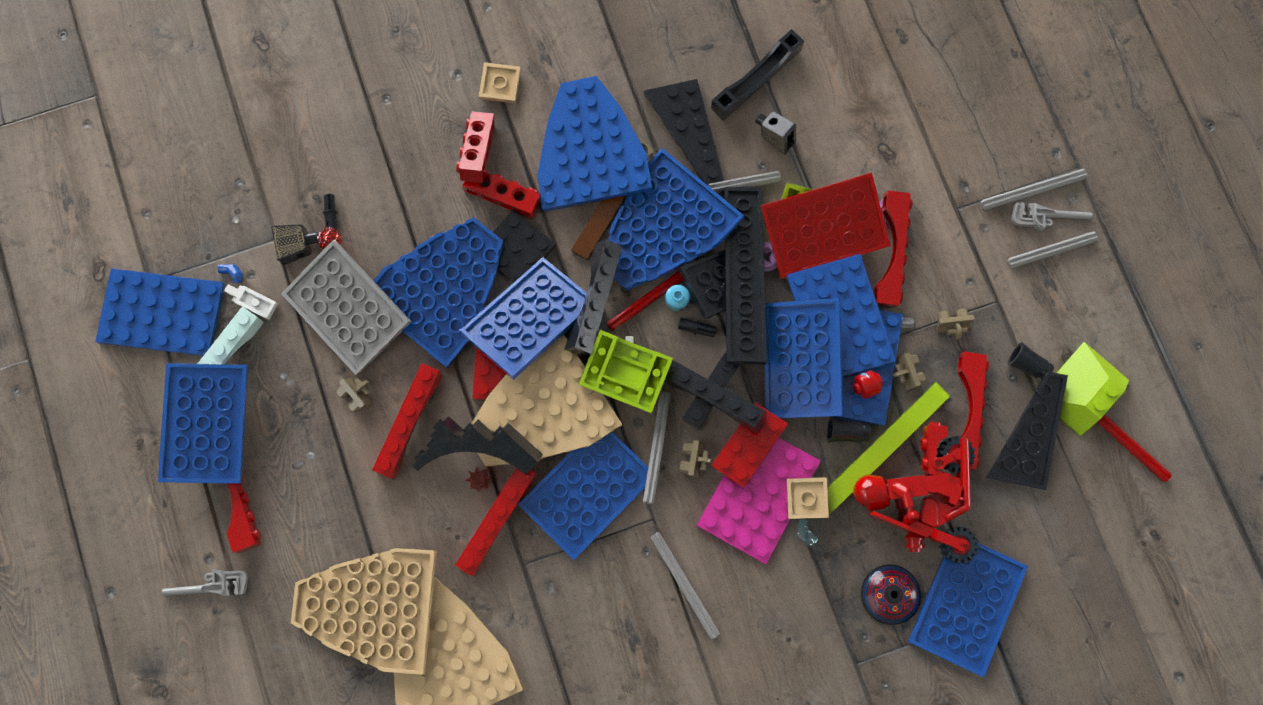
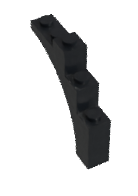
[412,416,543,475]

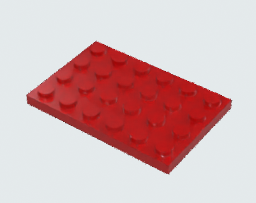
[760,172,891,279]

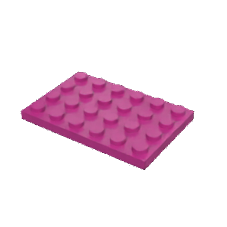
[696,438,821,565]

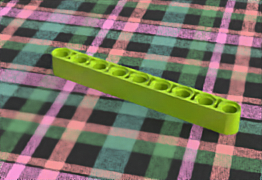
[828,382,950,514]

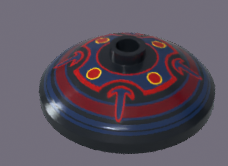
[861,564,921,625]

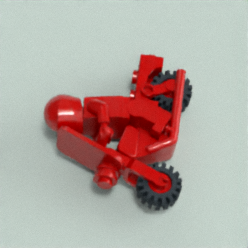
[853,422,979,564]

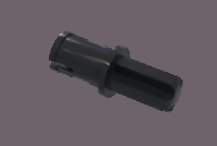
[322,193,338,231]
[678,317,716,337]

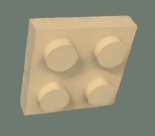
[479,62,521,104]
[787,478,829,519]

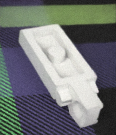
[224,284,278,320]

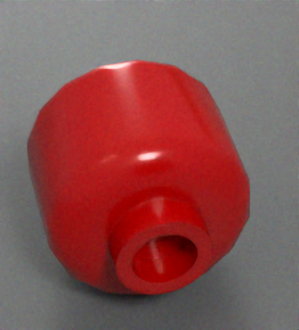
[852,371,883,399]

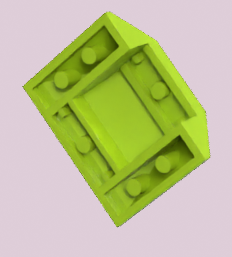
[579,330,673,413]
[1057,342,1129,436]

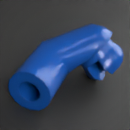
[218,264,243,283]

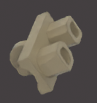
[936,308,975,340]
[892,353,926,391]
[336,377,373,412]
[679,440,713,478]

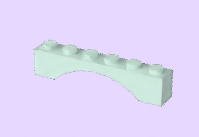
[197,307,264,364]

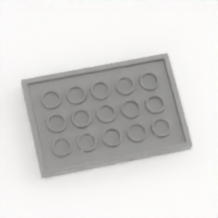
[281,240,412,375]

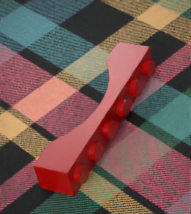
[873,190,913,308]
[957,351,989,471]
[372,363,443,480]
[455,468,537,576]
[226,478,262,553]

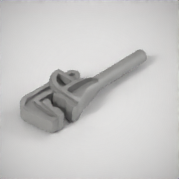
[1011,202,1093,231]
[162,569,249,597]

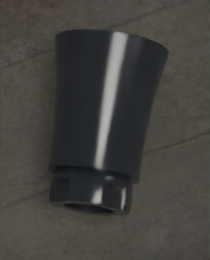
[1007,342,1054,380]
[827,417,871,443]

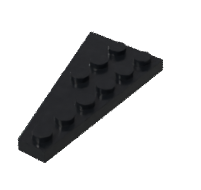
[644,79,724,185]
[986,371,1068,490]

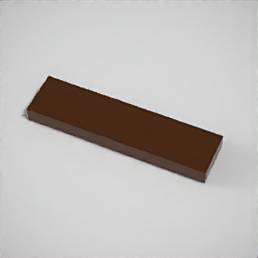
[571,196,625,261]

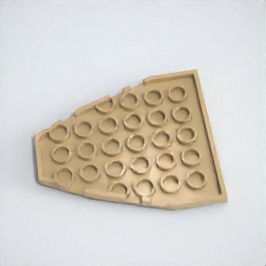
[472,334,622,467]
[291,548,437,675]
[394,576,524,705]

